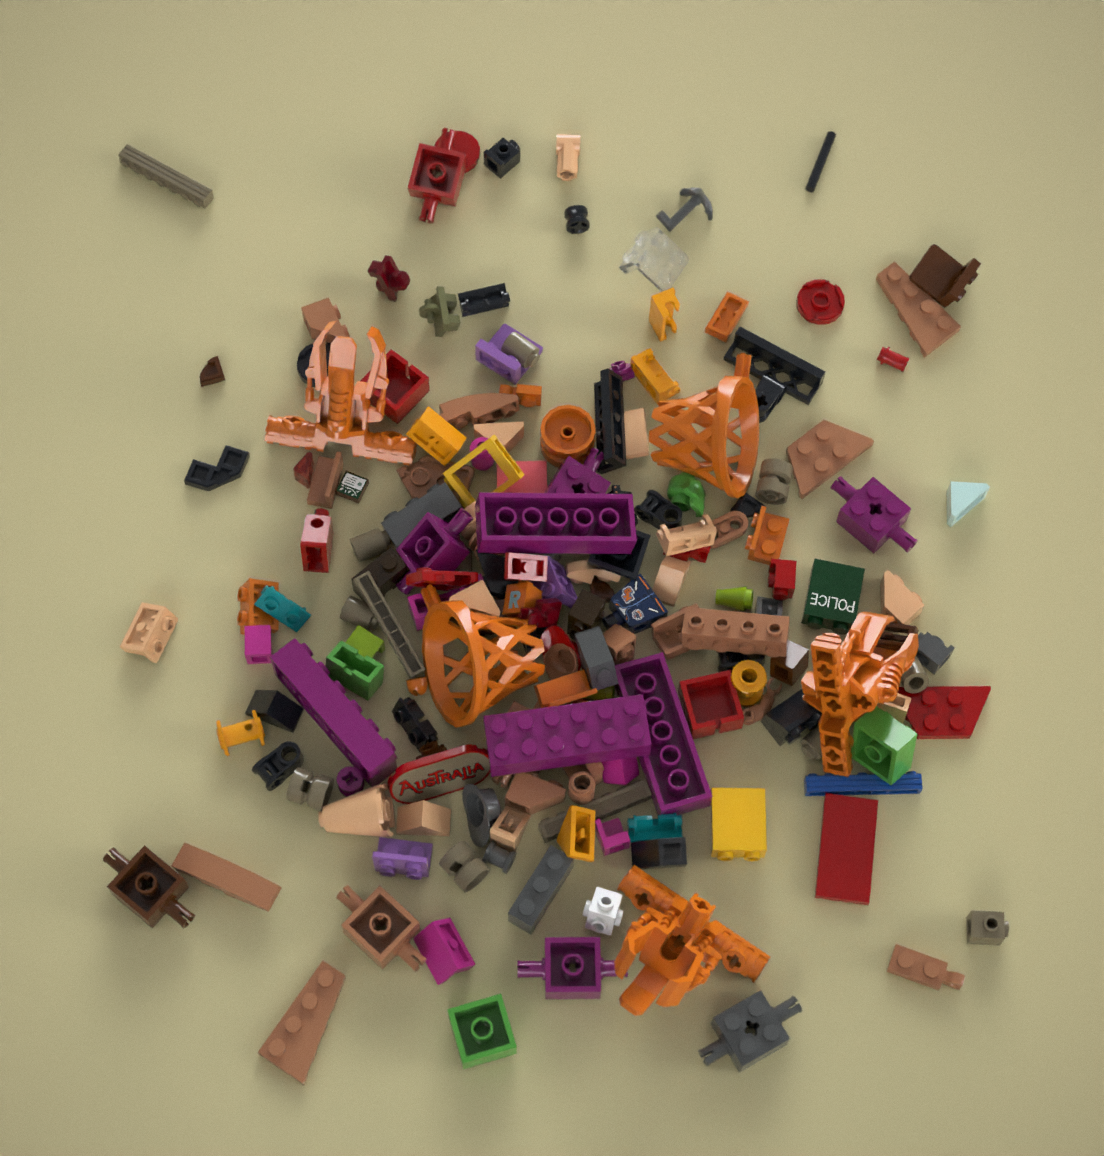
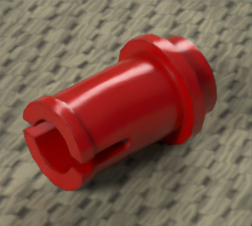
[877,347,910,372]

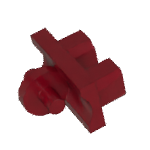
[368,255,410,302]

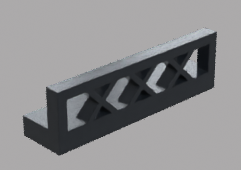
[723,326,826,405]
[594,368,626,474]

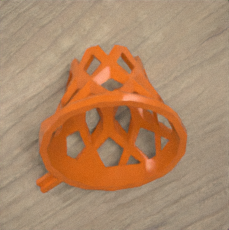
[649,353,759,498]
[420,585,545,728]

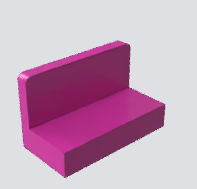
[414,917,476,985]

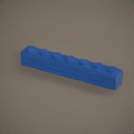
[804,771,923,796]

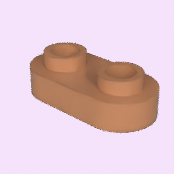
[711,511,748,549]

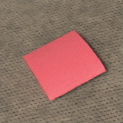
[497,461,547,493]

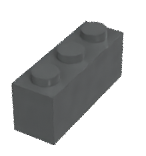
[381,482,462,549]
[508,845,574,934]

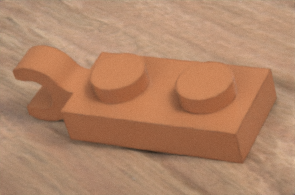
[886,944,965,991]

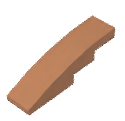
[171,842,282,912]

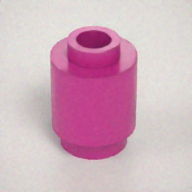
[470,437,495,471]

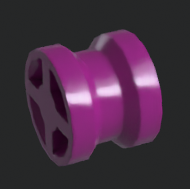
[337,766,364,797]

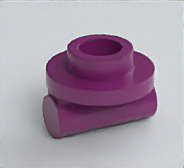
[609,361,635,382]

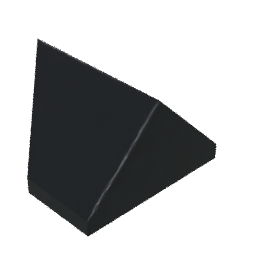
[475,549,519,599]

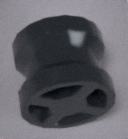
[564,205,590,234]

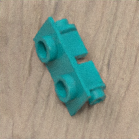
[254,585,311,633]
[627,813,683,842]

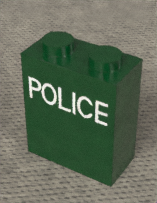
[801,558,865,634]

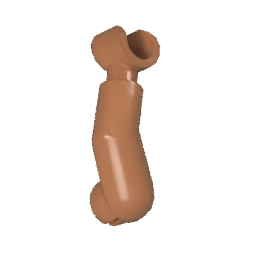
[742,677,782,725]

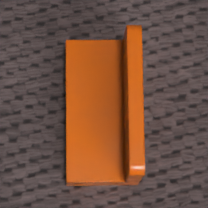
[534,670,598,708]

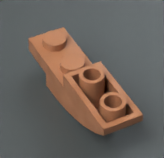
[439,393,519,430]

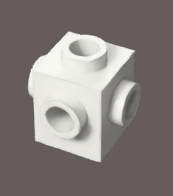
[582,887,624,936]

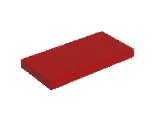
[815,793,878,905]

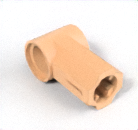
[556,134,580,181]

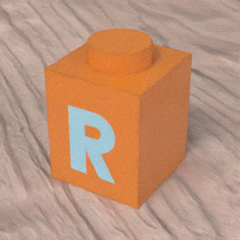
[502,581,543,620]

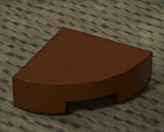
[200,356,225,387]
[590,575,615,603]

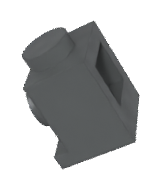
[916,632,955,675]

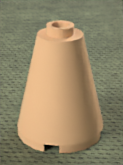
[318,784,395,838]

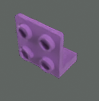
[475,324,543,385]
[519,555,578,608]
[372,837,433,880]

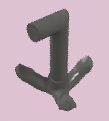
[655,187,713,232]

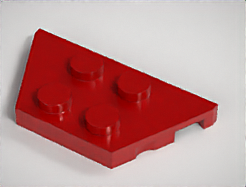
[897,686,991,739]

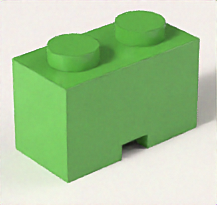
[326,640,384,701]

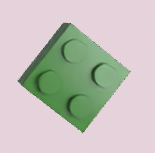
[851,706,917,785]
[447,994,517,1070]

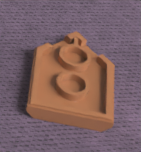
[396,455,475,508]

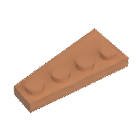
[258,961,346,1085]

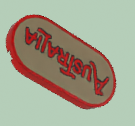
[387,744,490,804]

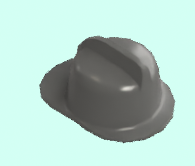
[462,784,501,847]

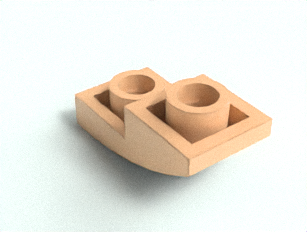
[624,408,649,460]
[565,560,621,584]

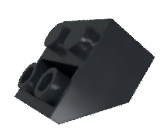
[761,689,822,746]

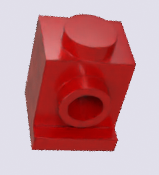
[768,558,797,600]

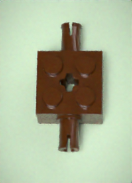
[103,845,195,928]

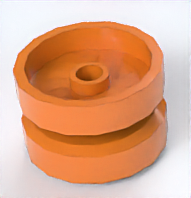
[540,405,596,468]

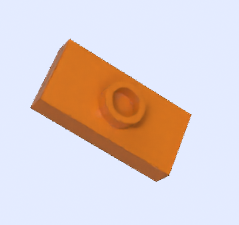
[705,291,749,342]

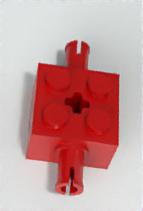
[408,128,467,223]

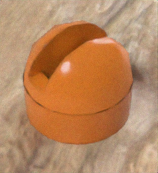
[406,676,428,696]

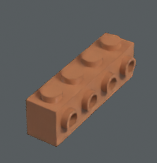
[682,607,790,657]

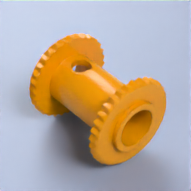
[731,660,767,707]
[216,710,265,756]

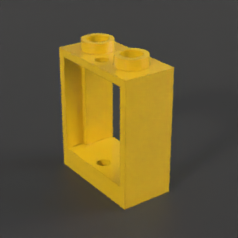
[442,434,525,508]

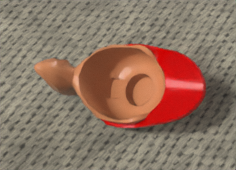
[540,625,581,680]

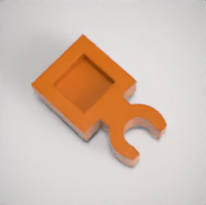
[499,384,542,407]

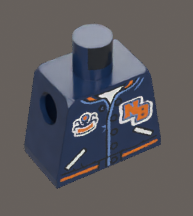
[602,573,668,634]

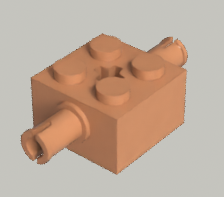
[336,885,427,972]

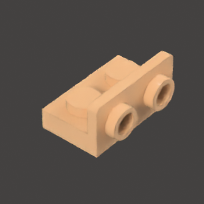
[120,602,178,663]

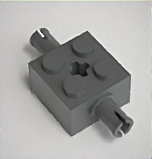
[698,990,802,1073]

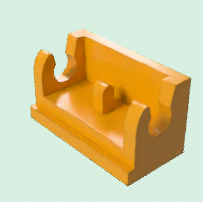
[649,287,680,342]
[630,348,680,405]
[406,406,467,466]

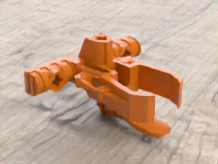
[264,321,417,465]
[801,611,919,777]
[614,865,771,1015]

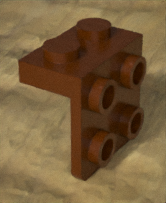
[909,244,981,308]

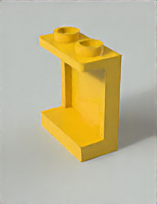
[710,788,767,861]

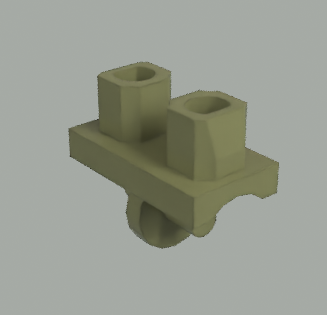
[419,286,460,337]

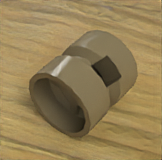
[755,459,793,505]
[286,767,334,811]
[439,841,490,893]

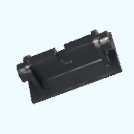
[458,283,510,317]
[392,697,438,752]

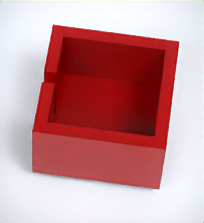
[360,349,430,424]
[678,670,744,740]

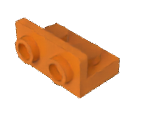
[745,506,789,565]
[237,578,279,635]

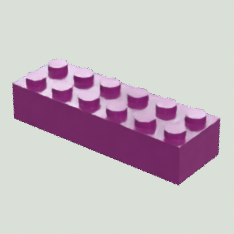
[475,492,637,554]
[270,638,398,787]
[614,652,712,815]
[483,694,652,777]

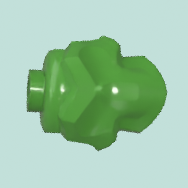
[667,472,706,517]

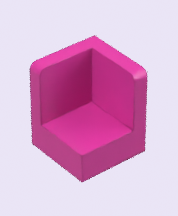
[245,625,274,664]
[601,757,639,785]
[595,818,631,856]

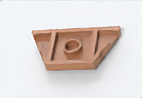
[786,420,874,499]

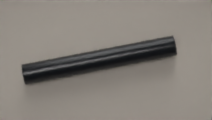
[805,131,836,193]

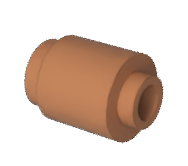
[568,771,595,805]

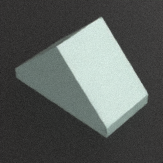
[946,481,990,527]

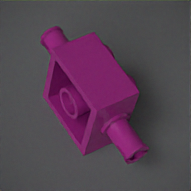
[544,448,611,494]
[830,476,918,554]
[396,508,473,595]
[517,937,628,999]

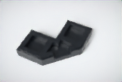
[184,445,250,491]

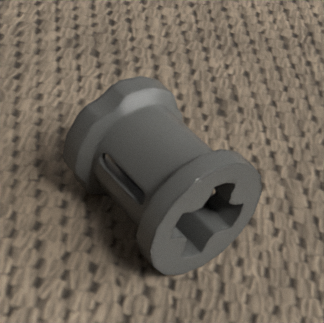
[482,840,517,874]

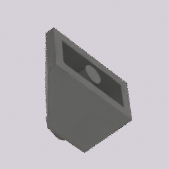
[574,626,618,690]

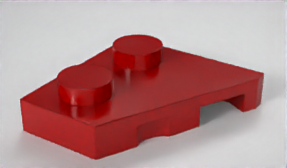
[406,567,478,592]

